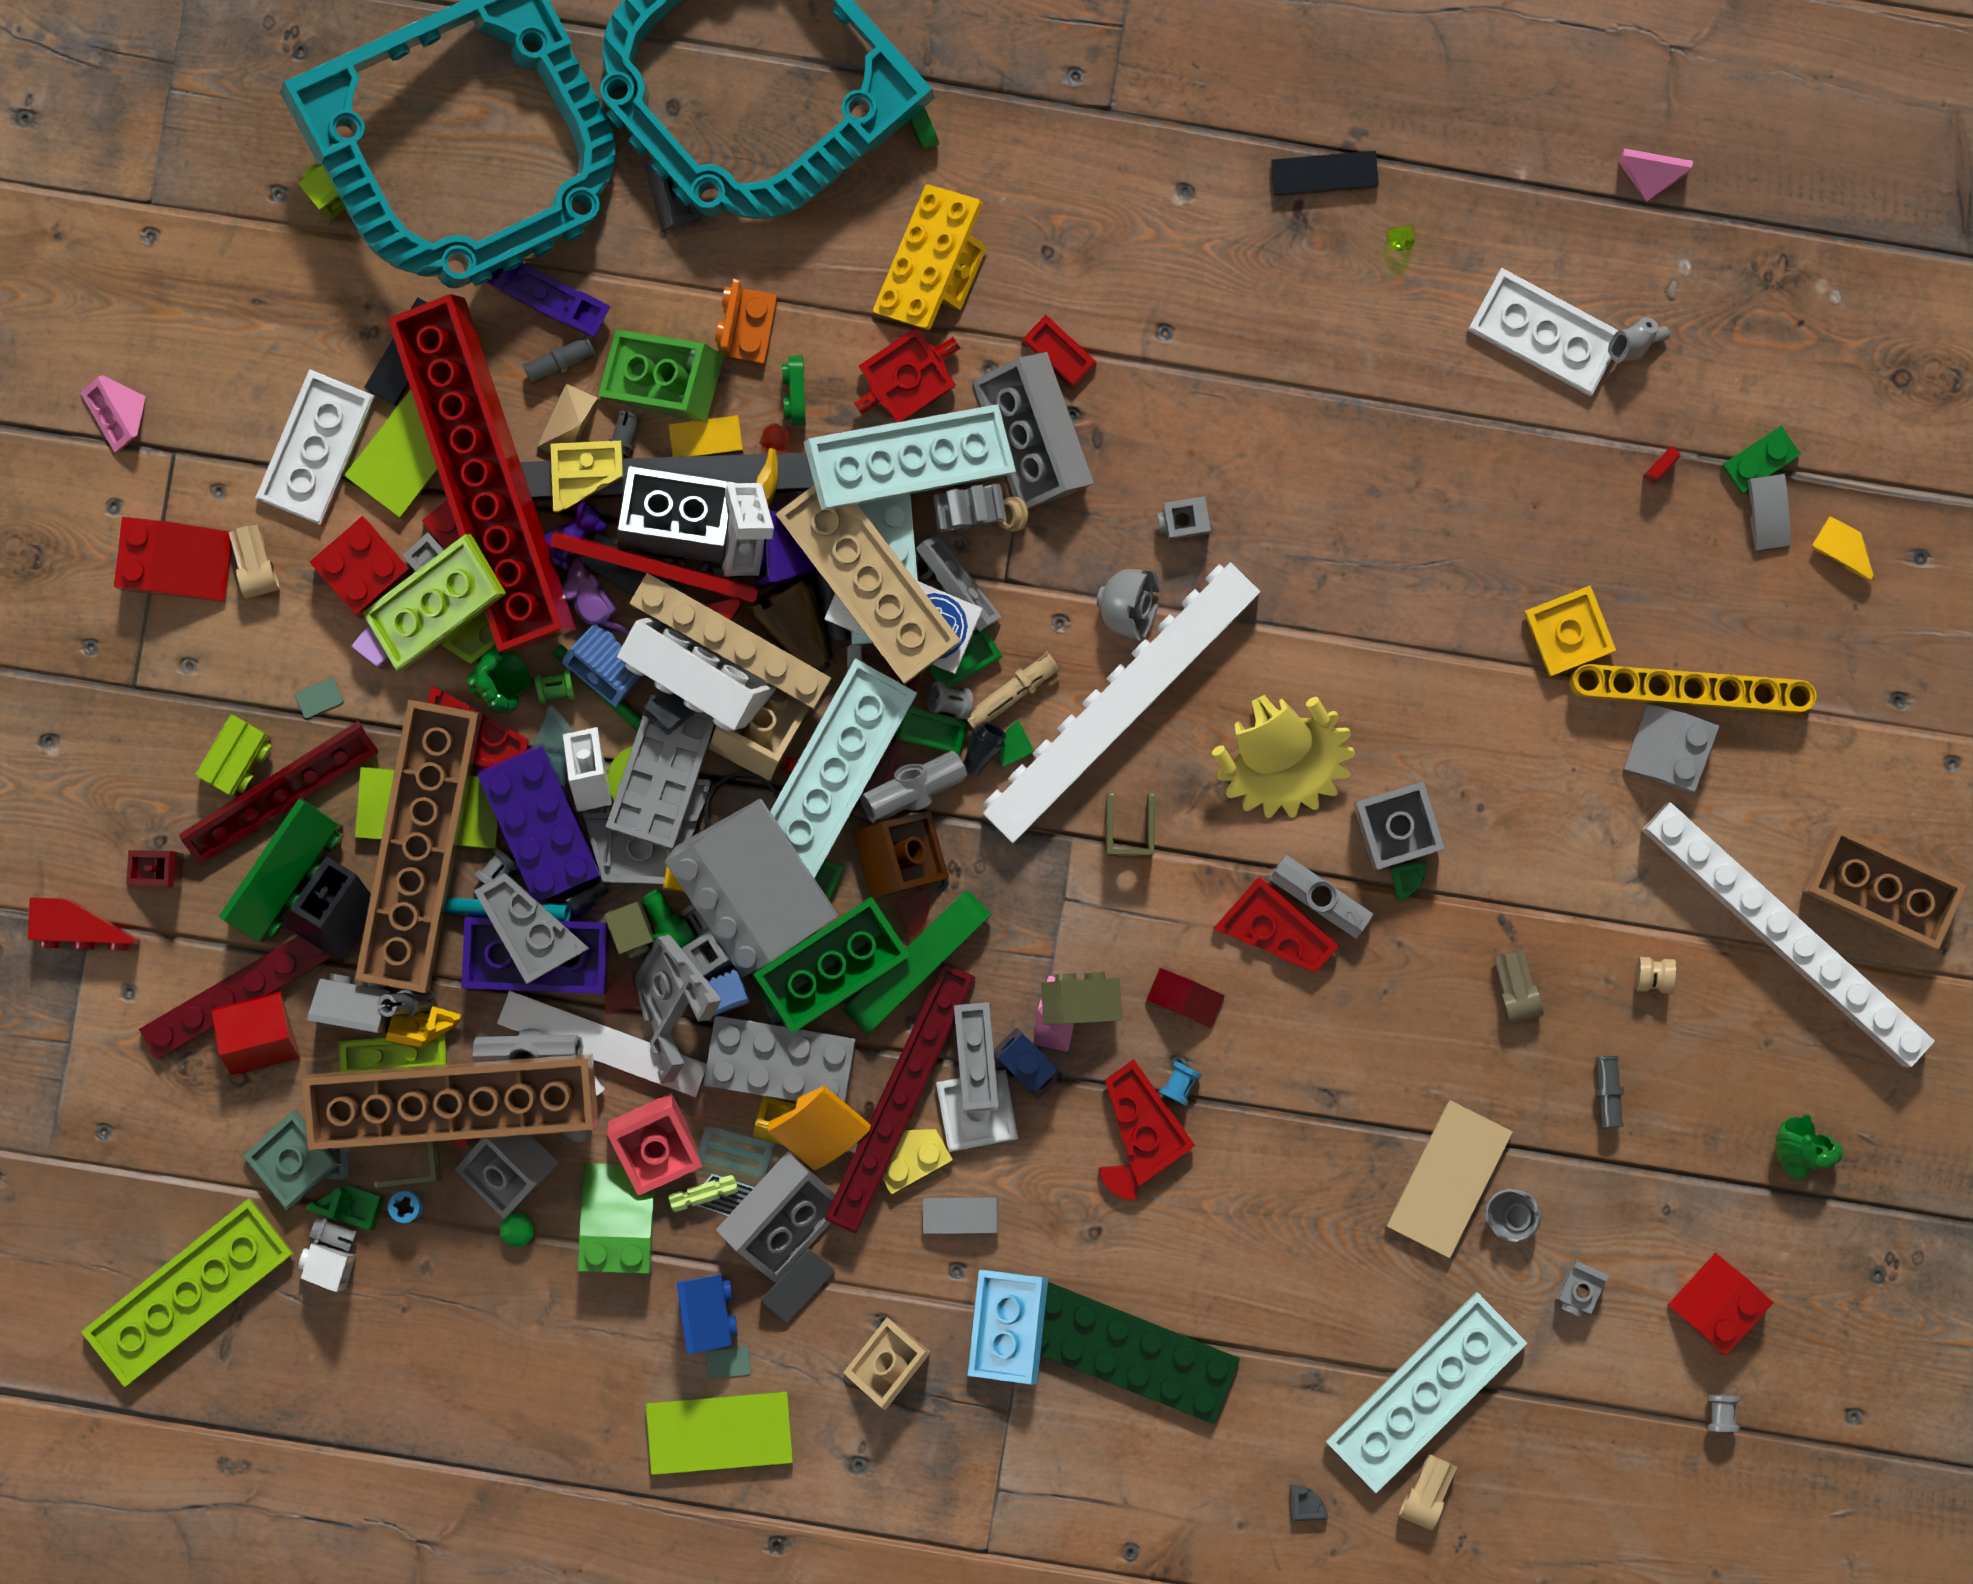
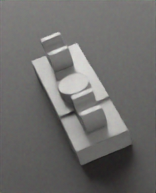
[915,534,1002,633]
[954,1002,999,1112]

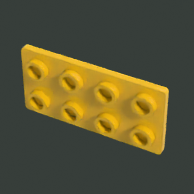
[873,184,987,330]

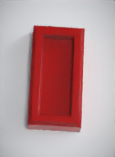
[1022,314,1097,389]

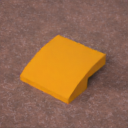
[767,1085,871,1171]

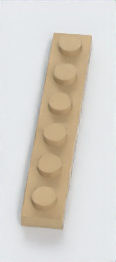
[629,573,832,709]

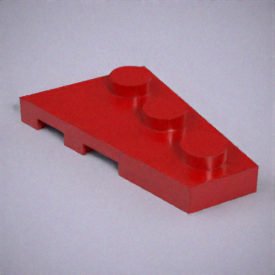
[428,685,530,767]
[1104,1059,1196,1187]

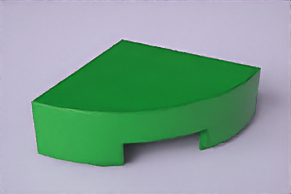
[999,720,1034,768]
[1390,861,1427,901]

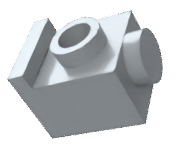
[1157,496,1211,541]
[681,930,734,978]
[1556,1259,1609,1317]

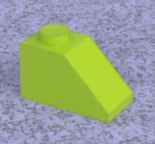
[298,163,346,222]

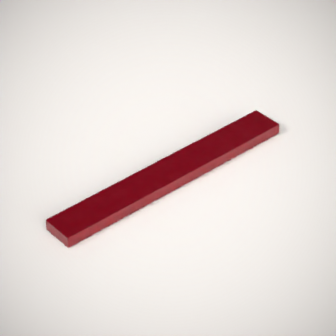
[824,962,976,1235]

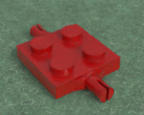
[854,327,961,423]

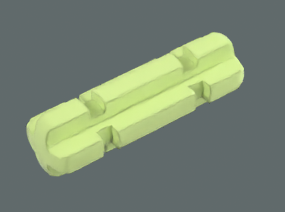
[669,1175,738,1212]

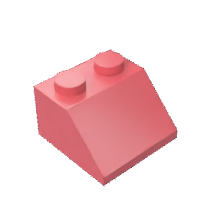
[607,1092,703,1196]

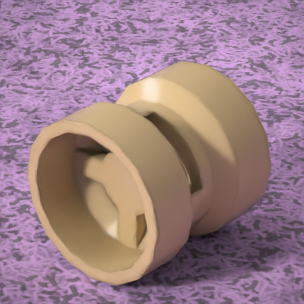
[1635,957,1676,994]

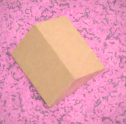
[843,1317,930,1410]

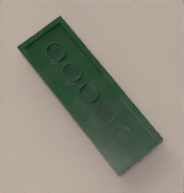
[1040,1281,1240,1424]

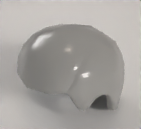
[1485,1188,1541,1243]

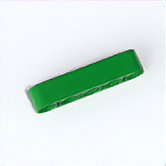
[843,889,992,1034]

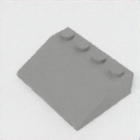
[664,798,838,978]

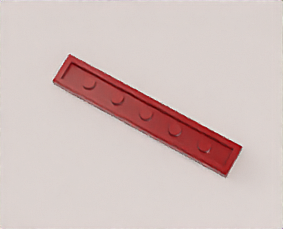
[549,531,758,603]

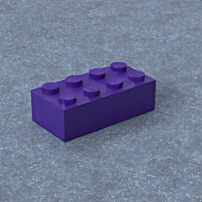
[477,742,600,902]
[461,917,610,994]

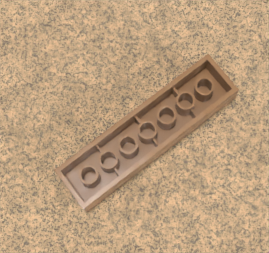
[355,700,483,993]
[302,1054,598,1150]

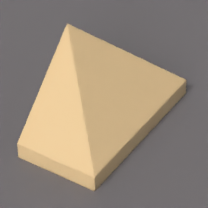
[537,384,598,454]

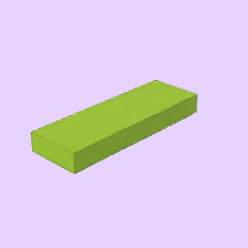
[339,1033,448,1072]

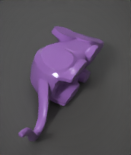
[562,557,630,636]

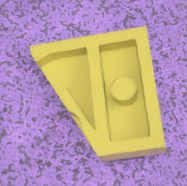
[550,440,624,513]
[883,1129,953,1194]

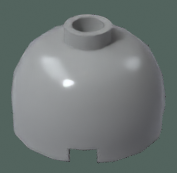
[1097,569,1160,640]

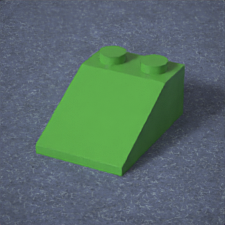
[598,329,724,422]
[578,1163,655,1274]

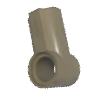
[1494,950,1544,1024]

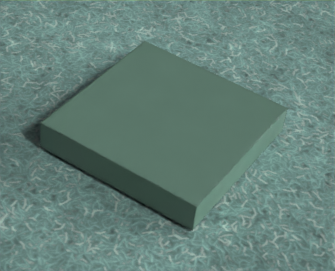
[242,1110,341,1210]

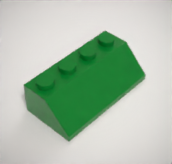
[218,799,343,942]
[750,897,911,1034]

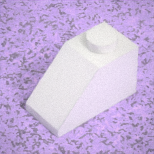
[563,727,612,812]
[298,1243,356,1292]

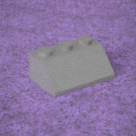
[716,1151,835,1283]

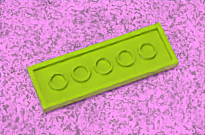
[81,1198,294,1388]

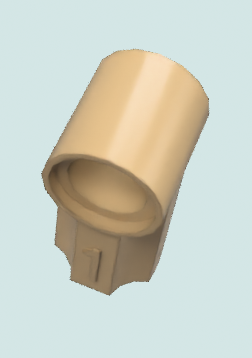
[229,524,280,599]
[1399,1454,1457,1531]

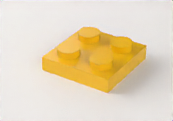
[1524,585,1616,677]

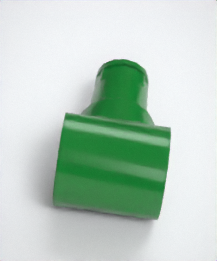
[641,889,697,948]

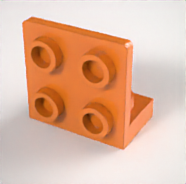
[715,279,778,365]

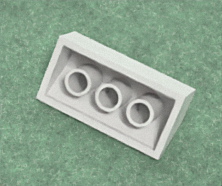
[617,617,776,731]

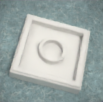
[936,1069,1018,1152]

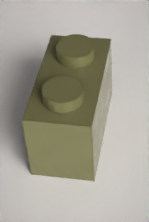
[604,902,655,959]
[1041,972,1122,1025]

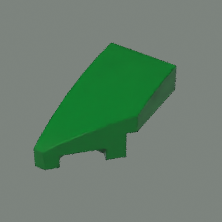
[306,1186,385,1231]

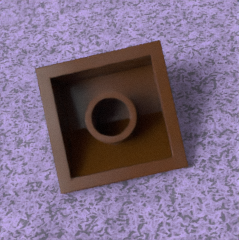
[853,811,949,899]

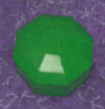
[500,1214,534,1247]

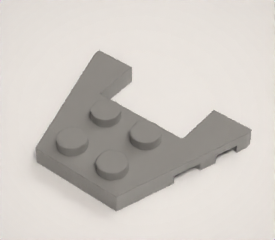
[582,779,711,885]
[634,935,721,1084]

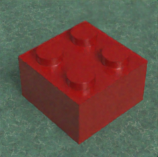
[309,516,414,619]

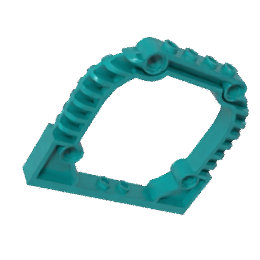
[280,0,615,289]
[600,0,935,219]

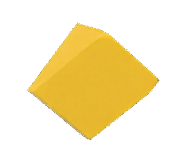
[753,1096,796,1146]

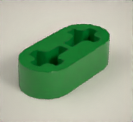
[909,107,939,151]

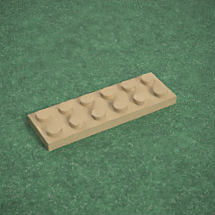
[776,485,961,685]

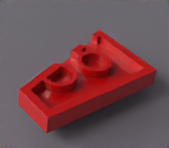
[1213,875,1339,973]

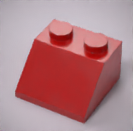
[1667,1253,1774,1355]

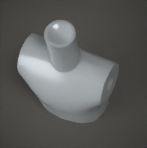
[1608,317,1670,363]

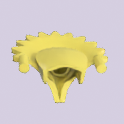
[1212,695,1355,818]

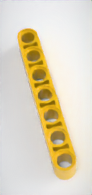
[1569,664,1817,714]

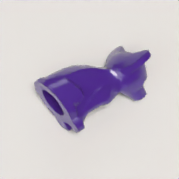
[545,500,607,571]

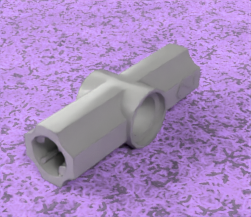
[860,751,967,824]
[1268,854,1373,939]
[472,1028,584,1062]

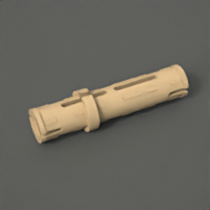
[966,651,1061,729]

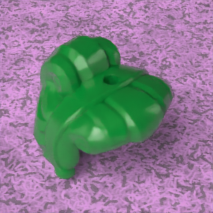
[466,647,534,714]
[1775,1114,1843,1180]

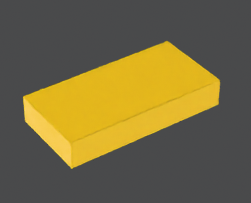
[669,415,743,457]

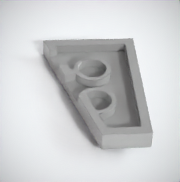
[474,873,590,984]

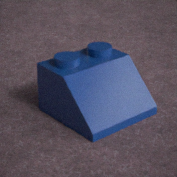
[676,1273,738,1354]

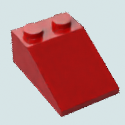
[114,517,232,602]

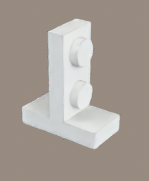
[722,483,774,576]

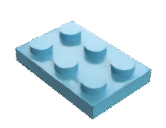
[967,1269,1048,1385]

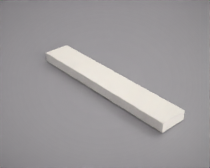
[497,991,707,1098]

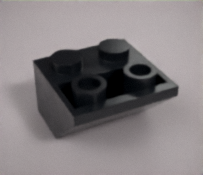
[283,856,371,963]

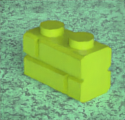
[195,714,272,797]

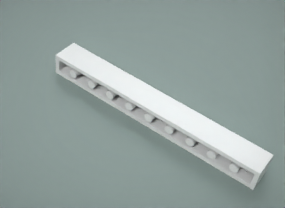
[983,562,1261,844]
[1641,802,1935,1067]

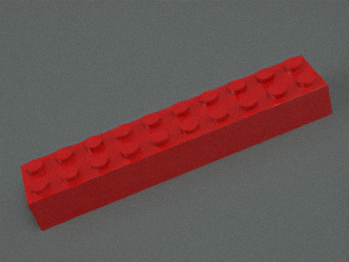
[387,294,576,653]

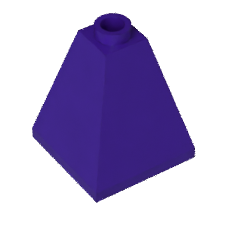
[754,511,818,588]

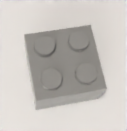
[1353,781,1445,871]

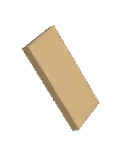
[1386,1100,1513,1258]

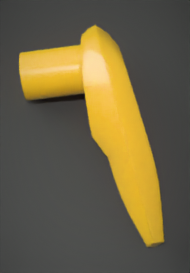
[756,448,778,506]

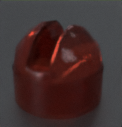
[759,423,789,452]

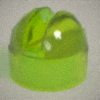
[1386,225,1415,252]

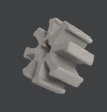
[932,484,1007,533]

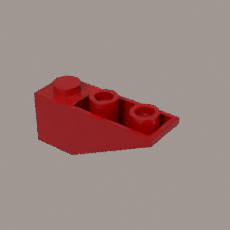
[27,897,140,951]

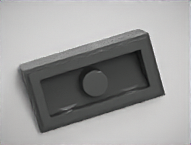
[644,159,702,231]
[760,1247,835,1323]

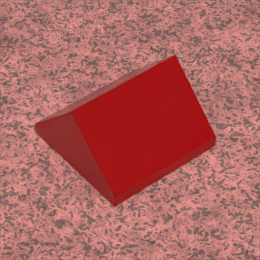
[212,992,300,1076]

